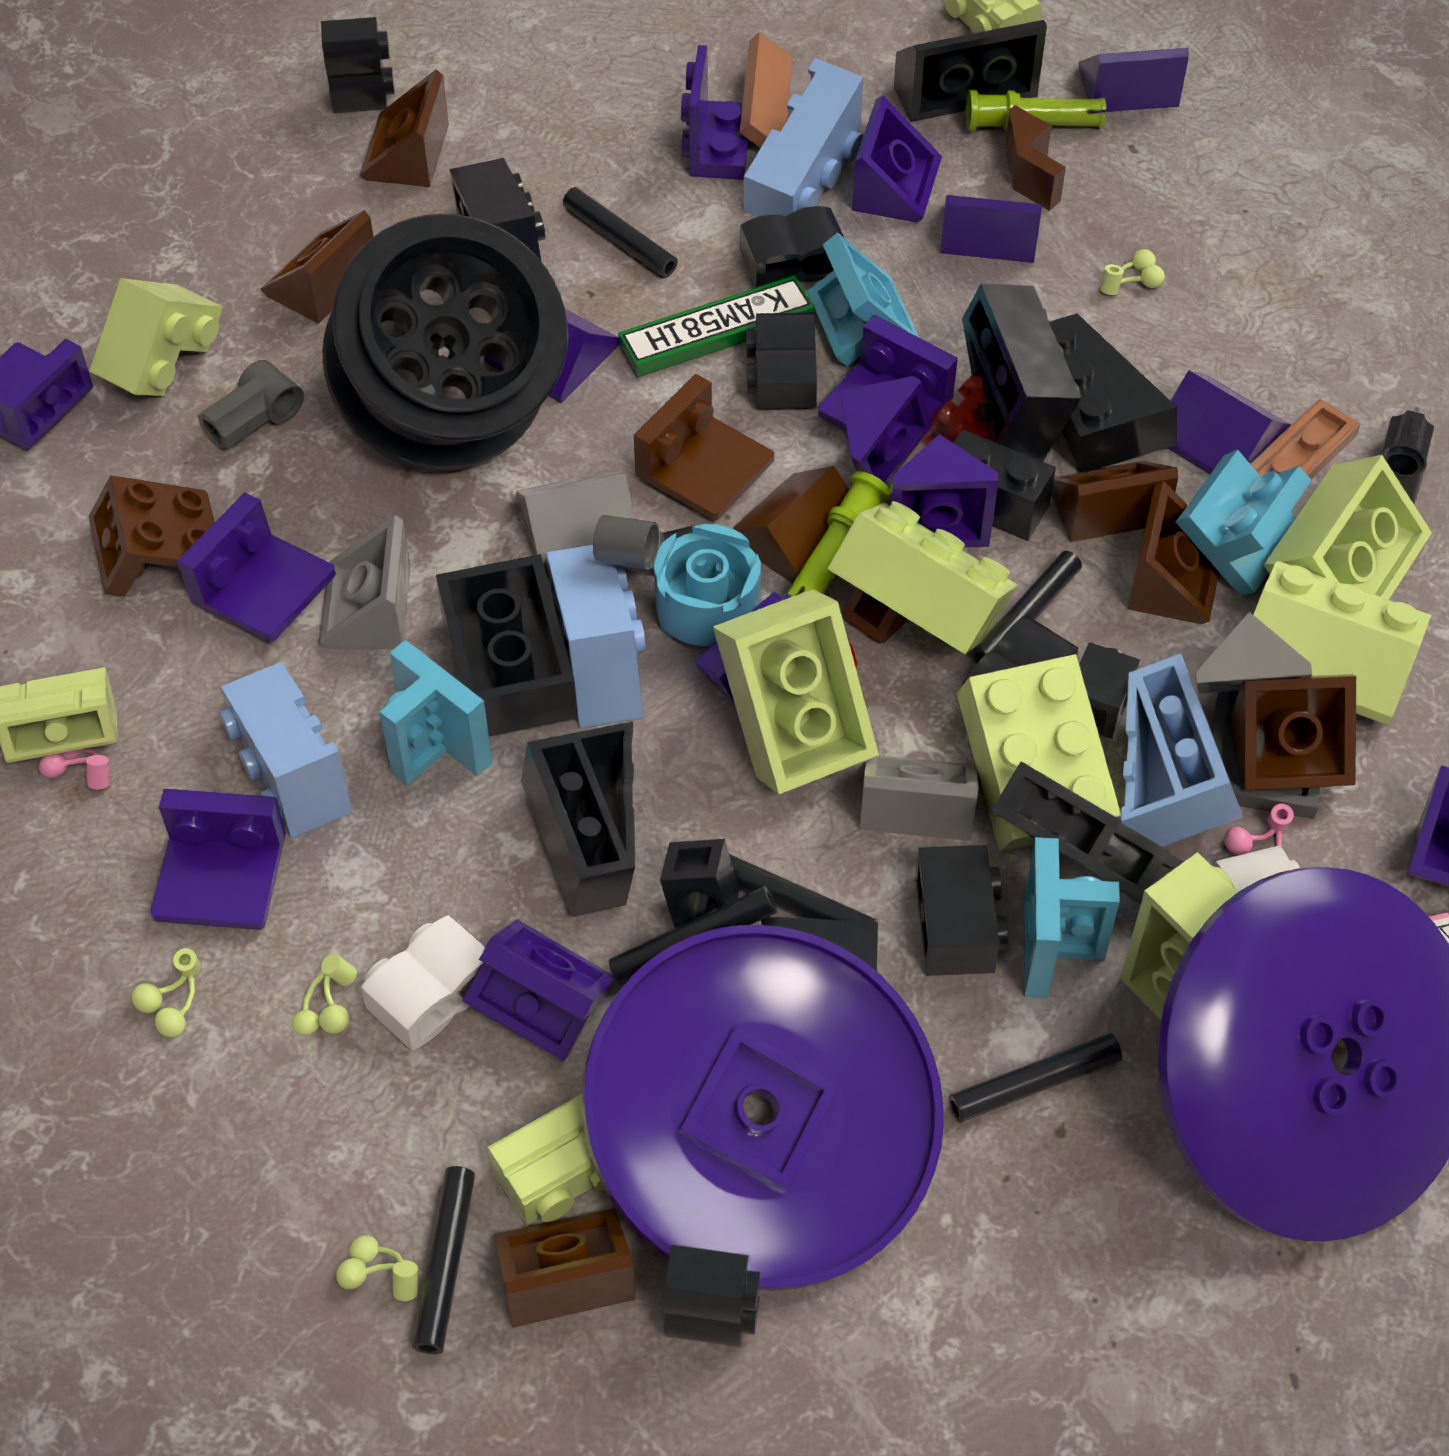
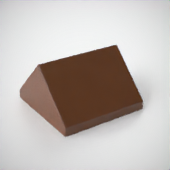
[360,69,449,187]
[260,210,374,324]
[1051,461,1179,542]
[732,466,849,584]
[1128,481,1219,624]
[1229,674,1356,791]
[494,1208,636,1328]

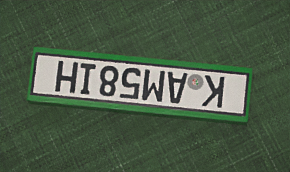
[618,275,815,377]

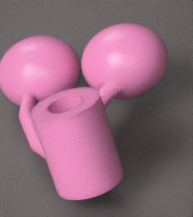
[39,748,109,790]
[1224,804,1294,856]

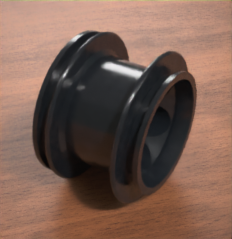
[322,214,568,473]

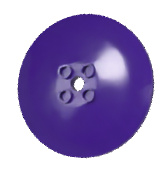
[1158,867,1449,1242]
[582,925,944,1291]

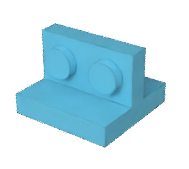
[808,233,919,367]
[1176,450,1312,597]
[380,640,492,786]
[1023,837,1120,998]

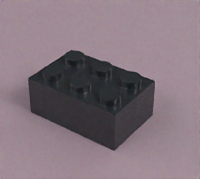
[436,554,578,736]

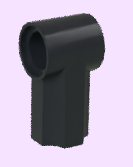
[1381,410,1434,504]

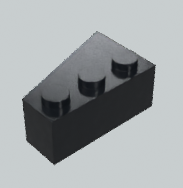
[449,158,546,260]
[962,283,1081,462]
[1049,313,1177,472]
[521,721,635,917]

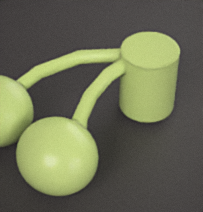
[1100,249,1165,295]
[131,948,201,1038]
[291,953,357,1034]
[336,1235,418,1301]

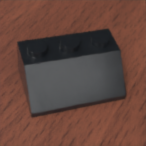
[894,20,1047,122]

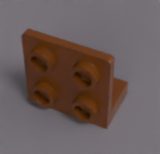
[634,373,774,520]
[89,475,215,596]

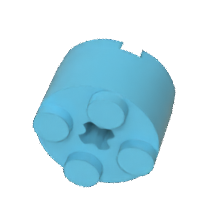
[654,524,761,647]

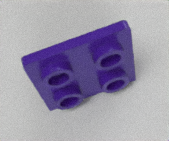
[681,45,750,180]
[818,315,958,431]
[0,339,93,450]
[177,492,336,642]
[151,788,286,930]

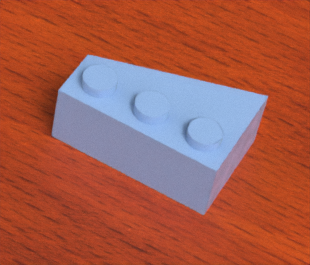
[743,58,863,217]
[546,545,646,729]
[1121,653,1243,847]
[218,662,353,839]

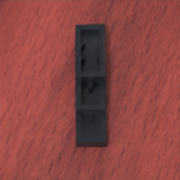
[991,761,1183,904]

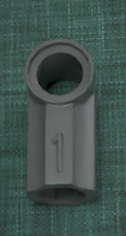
[198,360,304,451]
[593,514,665,576]

